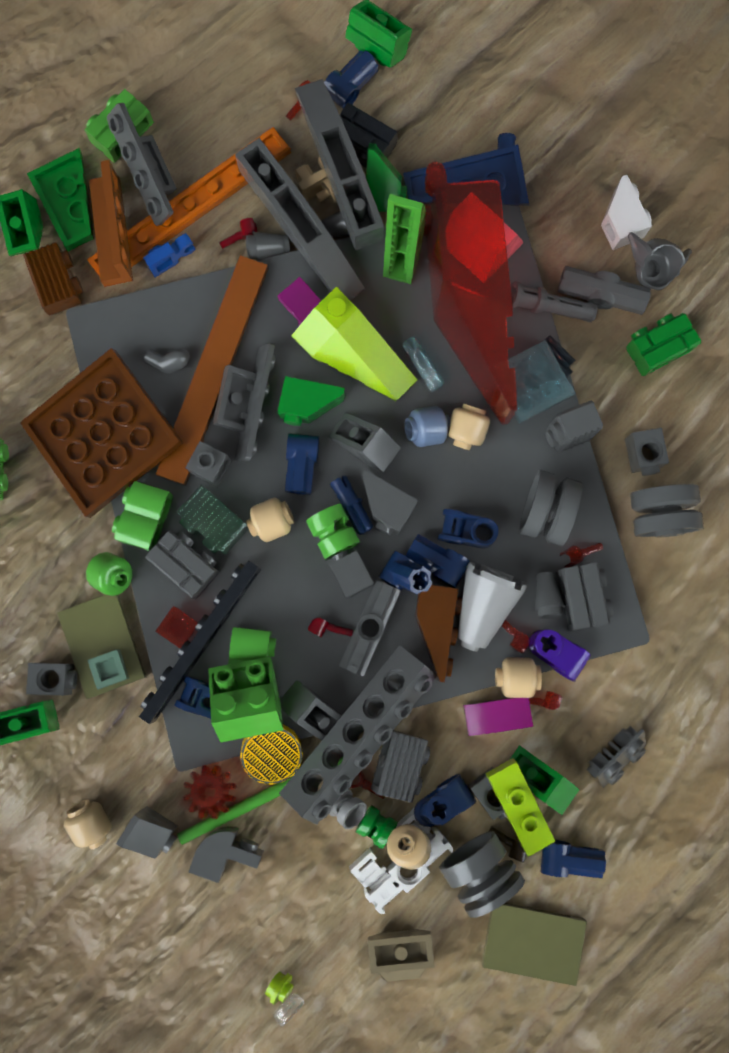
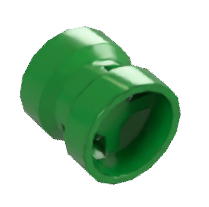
[355,805,398,849]

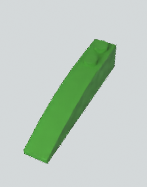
[383,194,426,284]

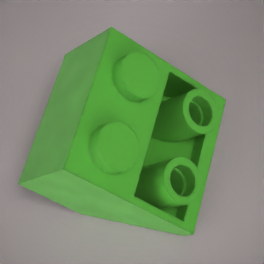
[208,656,284,742]

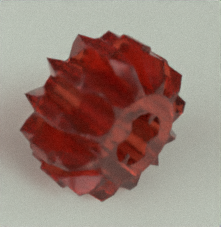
[183,765,237,819]

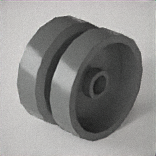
[519,469,583,547]
[630,484,704,538]

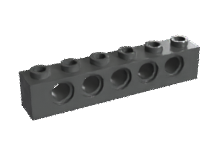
[279,645,437,825]

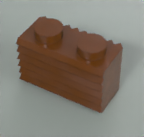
[23,242,84,316]

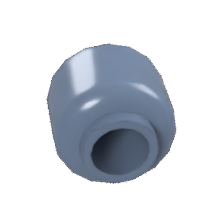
[404,406,451,447]

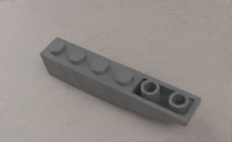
[295,79,384,250]
[235,138,365,300]

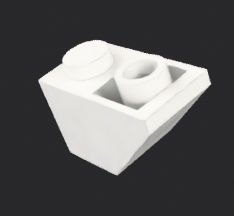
[601,175,652,250]

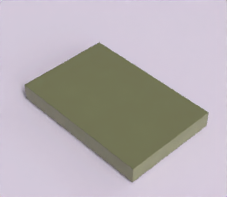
[57,595,147,699]
[482,903,587,986]

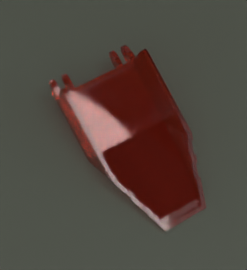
[423,161,517,425]

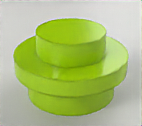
[265,971,294,1005]

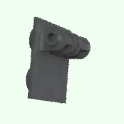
[586,726,646,788]

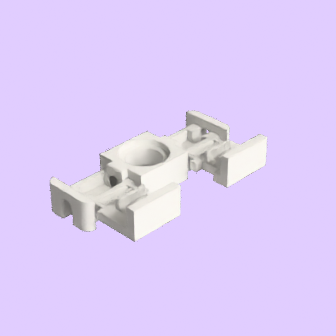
[349,808,453,914]

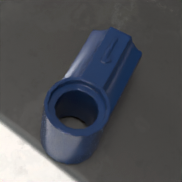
[324,50,378,109]
[285,433,319,495]
[405,534,471,589]
[378,551,433,595]
[540,840,606,879]

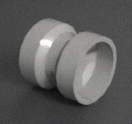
[329,789,367,830]

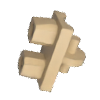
[295,157,337,204]

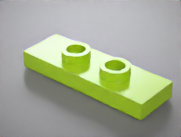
[485,758,555,857]

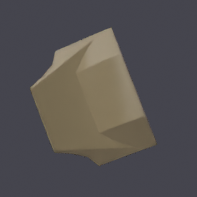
[368,929,435,982]

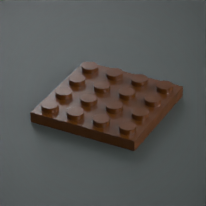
[20,348,183,518]

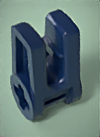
[174,676,211,719]

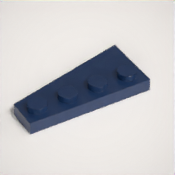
[403,144,529,206]

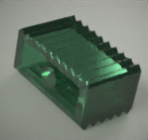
[177,485,249,555]

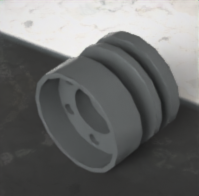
[439,831,525,918]

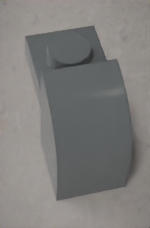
[188,826,264,883]

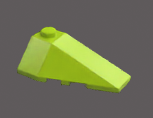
[291,287,417,401]

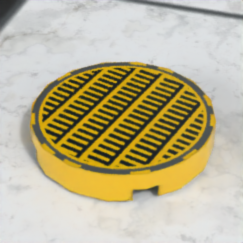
[240,724,303,785]

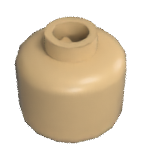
[448,403,490,450]
[247,498,294,542]
[495,657,542,698]
[64,799,112,849]
[386,824,432,870]

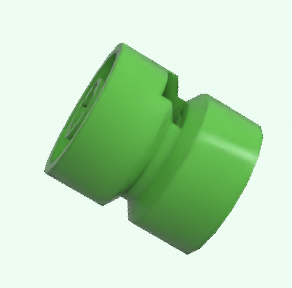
[306,504,360,560]

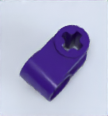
[528,630,591,682]

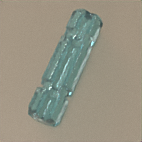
[403,336,444,392]

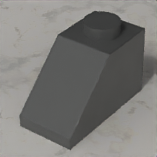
[328,412,401,472]
[362,469,418,536]
[280,680,342,741]
[116,806,178,859]

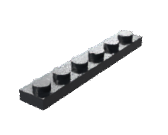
[139,560,261,724]

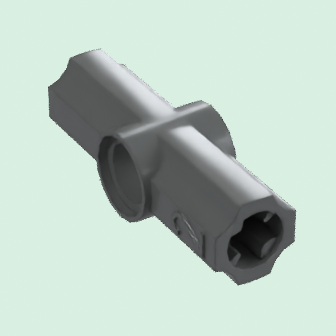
[557,266,651,315]
[339,580,401,677]

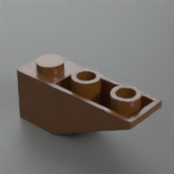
[415,585,462,683]

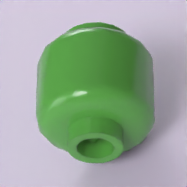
[86,552,133,596]

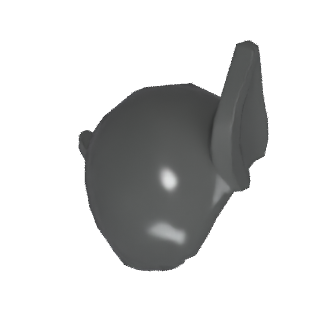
[628,232,692,290]

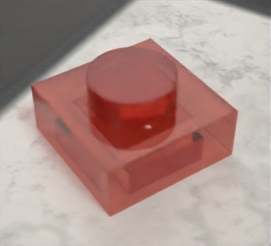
[155,606,198,648]

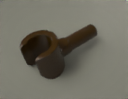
[488,826,526,862]

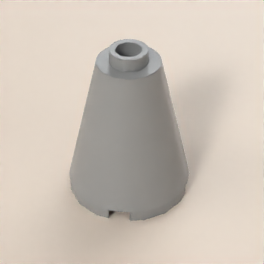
[457,562,528,652]

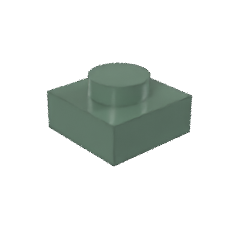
[88,649,130,690]

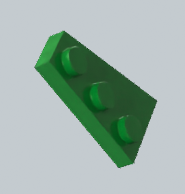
[27,148,94,252]

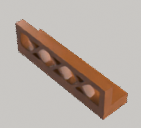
[89,160,133,287]

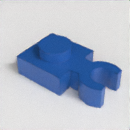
[143,233,196,278]

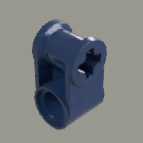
[437,509,498,549]
[414,773,476,827]

